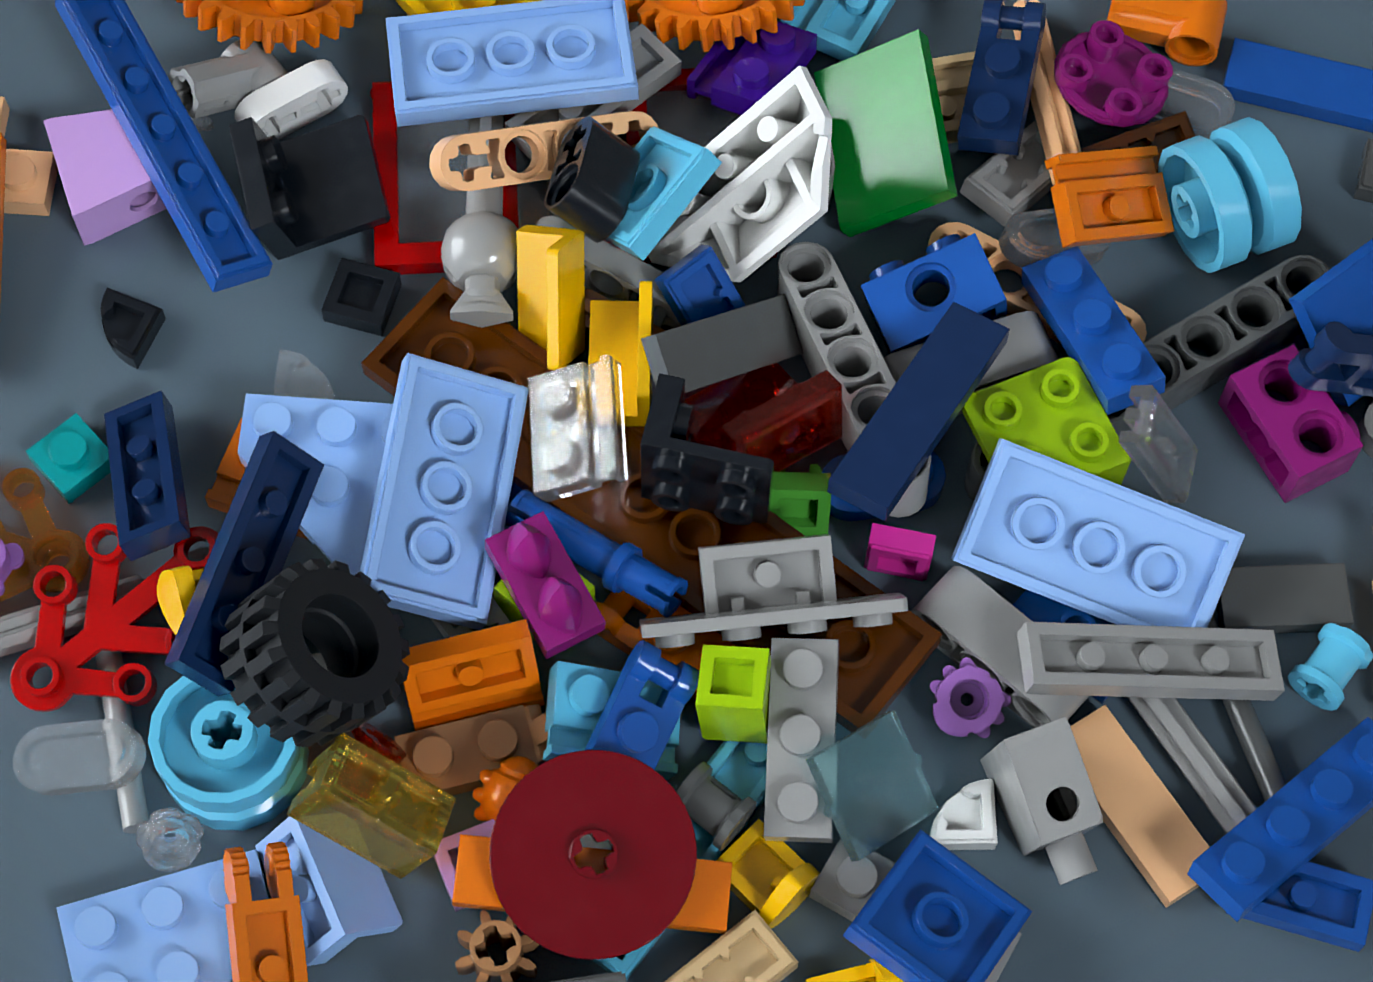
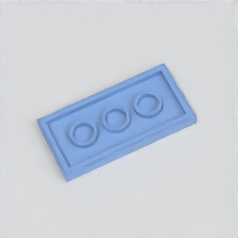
[385,0,639,127]
[360,353,529,630]
[951,438,1245,628]

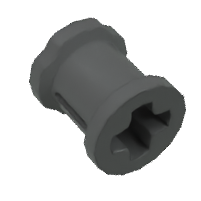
[676,761,757,851]

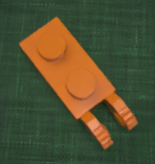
[223,842,308,982]

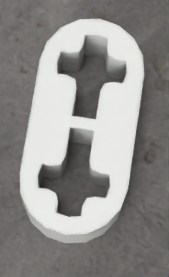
[235,59,348,140]

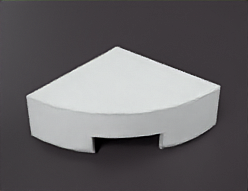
[929,779,998,850]

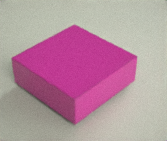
[864,523,936,581]

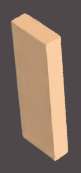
[1070,705,1210,908]

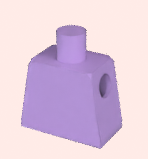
[43,109,167,246]

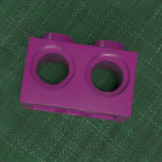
[1218,344,1364,503]

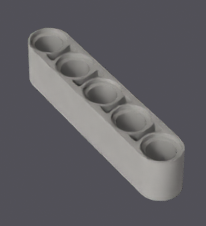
[777,242,931,518]

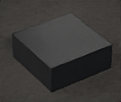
[321,258,402,336]

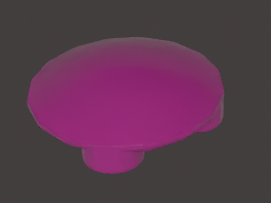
[1054,20,1173,127]

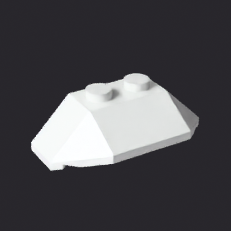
[648,65,832,283]

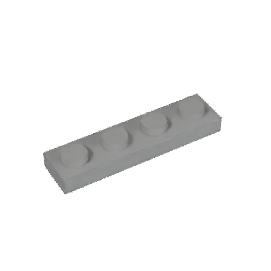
[1017,622,1285,701]

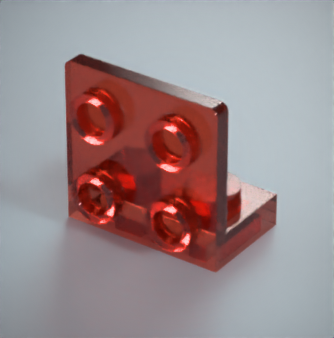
[685,362,842,472]

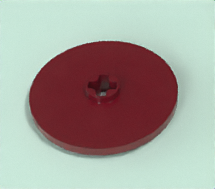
[489,750,697,959]

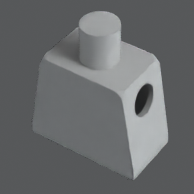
[980,717,1103,885]

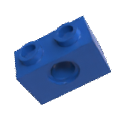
[861,233,1007,354]

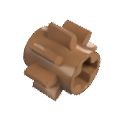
[455,910,539,982]

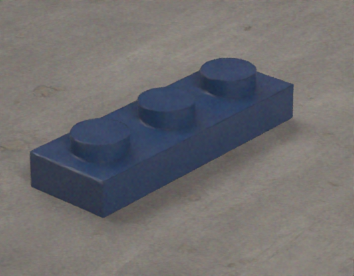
[104,390,191,561]

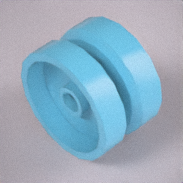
[1158,117,1302,273]
[148,676,309,831]

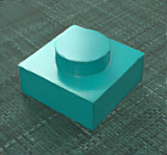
[26,413,111,504]

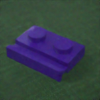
[687,21,817,115]

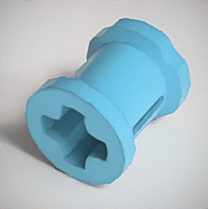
[1288,623,1373,711]

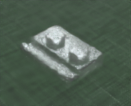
[528,354,628,502]

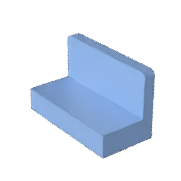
[255,807,403,966]

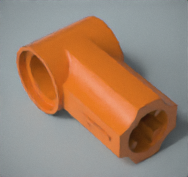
[1107,0,1227,67]

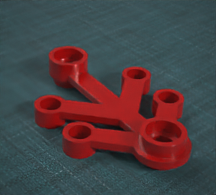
[10,523,218,712]

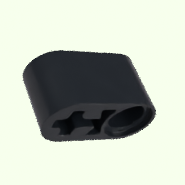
[544,116,640,243]

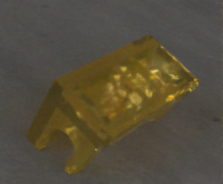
[287,733,456,879]

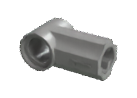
[168,39,288,119]

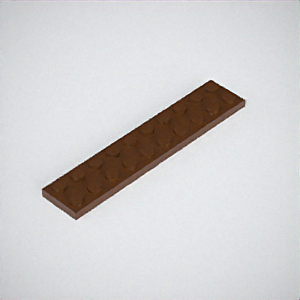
[361,277,942,740]

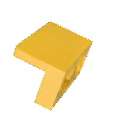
[516,225,585,371]
[587,281,654,426]

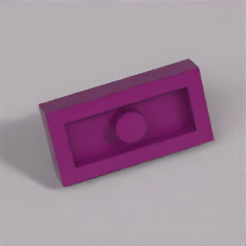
[485,511,606,659]

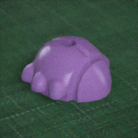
[930,657,1011,738]

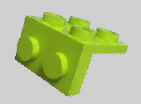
[962,357,1131,485]

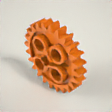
[176,0,364,54]
[625,0,805,52]

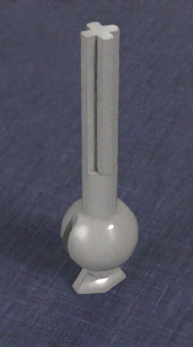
[441,115,519,328]

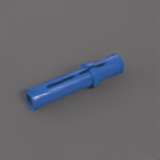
[505,489,688,617]

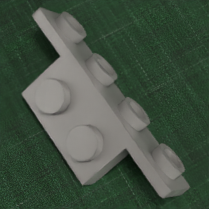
[639,534,908,648]

